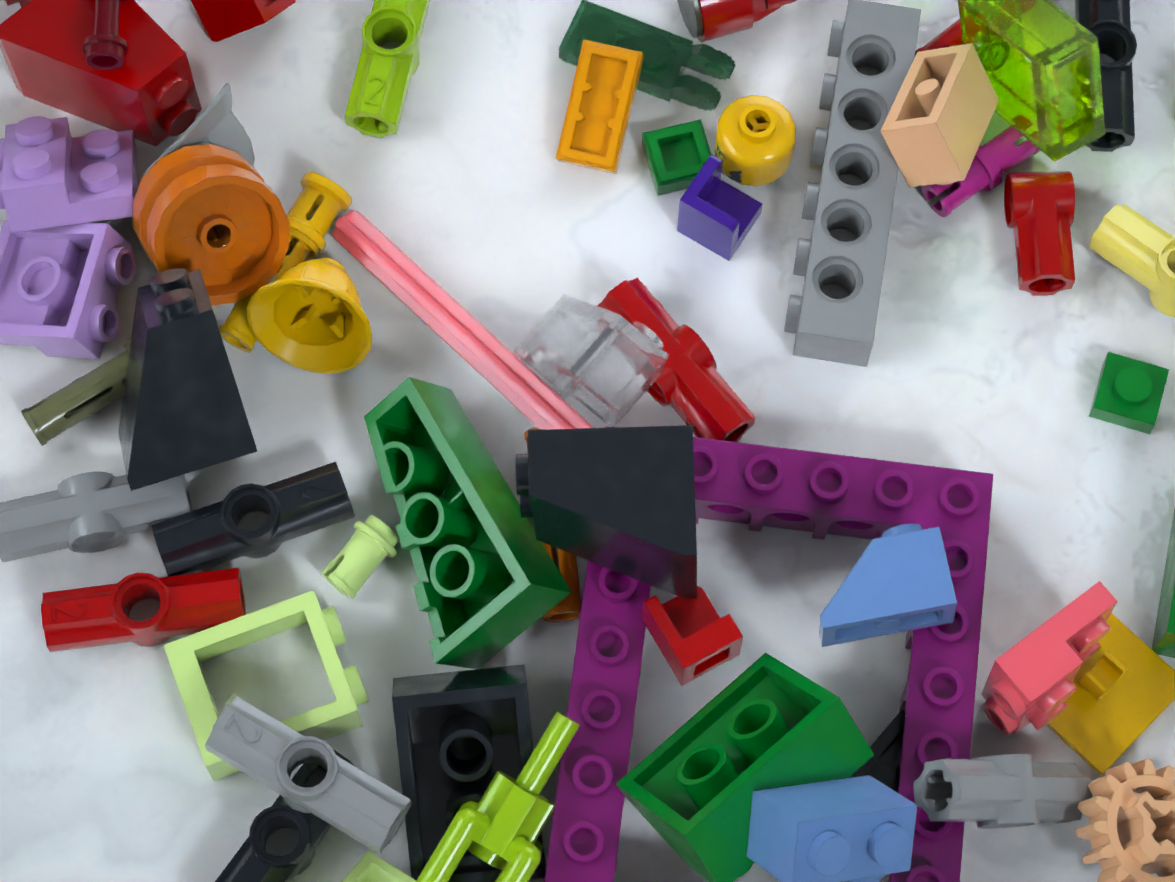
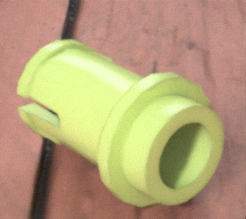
[320,515,399,600]

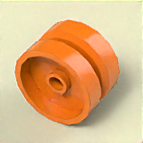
[132,144,289,305]

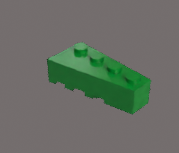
[364,377,571,669]

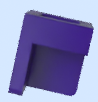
[677,154,763,261]

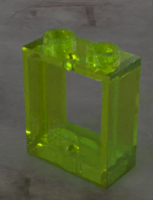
[958,0,1105,162]

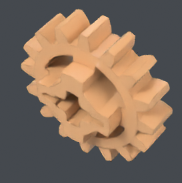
[1076,759,1175,882]

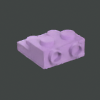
[0,116,137,233]
[0,220,137,359]

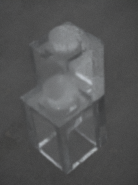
[514,294,669,427]

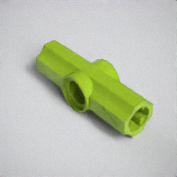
[345,0,430,138]

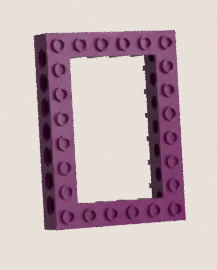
[544,426,993,882]

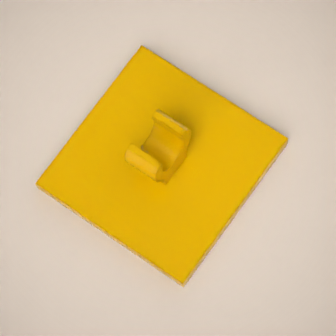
[1047,613,1175,776]

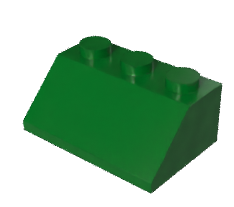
[616,652,874,882]

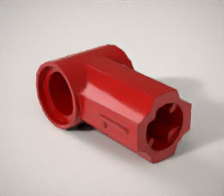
[1004,171,1075,296]

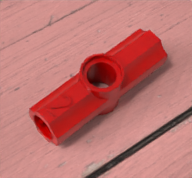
[595,277,756,442]
[41,568,246,652]

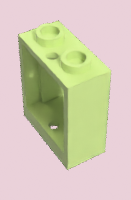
[163,590,369,781]

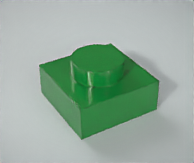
[1089,352,1169,434]

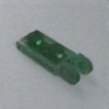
[559,0,736,111]

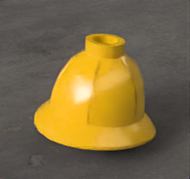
[246,258,372,374]

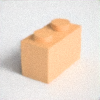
[880,43,999,188]

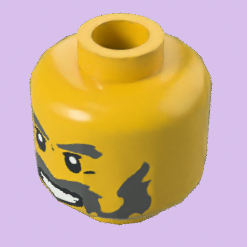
[714,95,796,187]

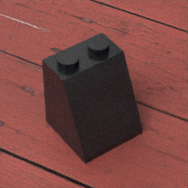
[118,268,257,491]
[515,425,697,599]

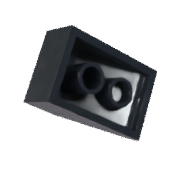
[392,664,546,882]

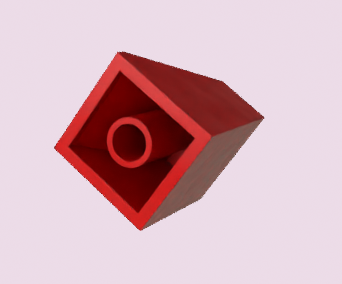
[0,0,202,147]

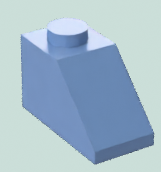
[819,524,957,647]

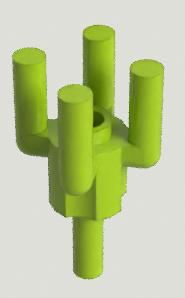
[416,711,580,882]

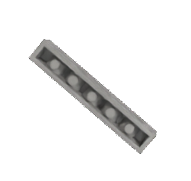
[784,0,921,367]

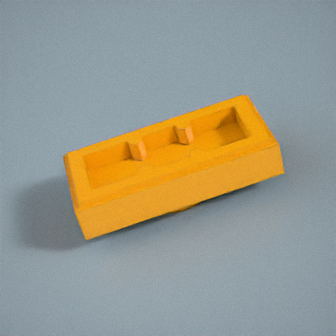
[556,39,644,174]

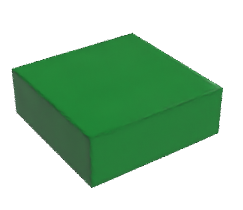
[642,119,711,196]

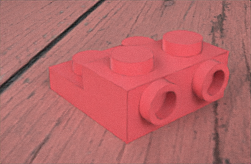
[981,581,1117,736]

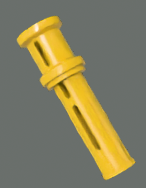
[219,172,353,353]

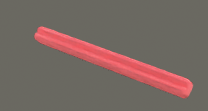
[333,210,594,430]

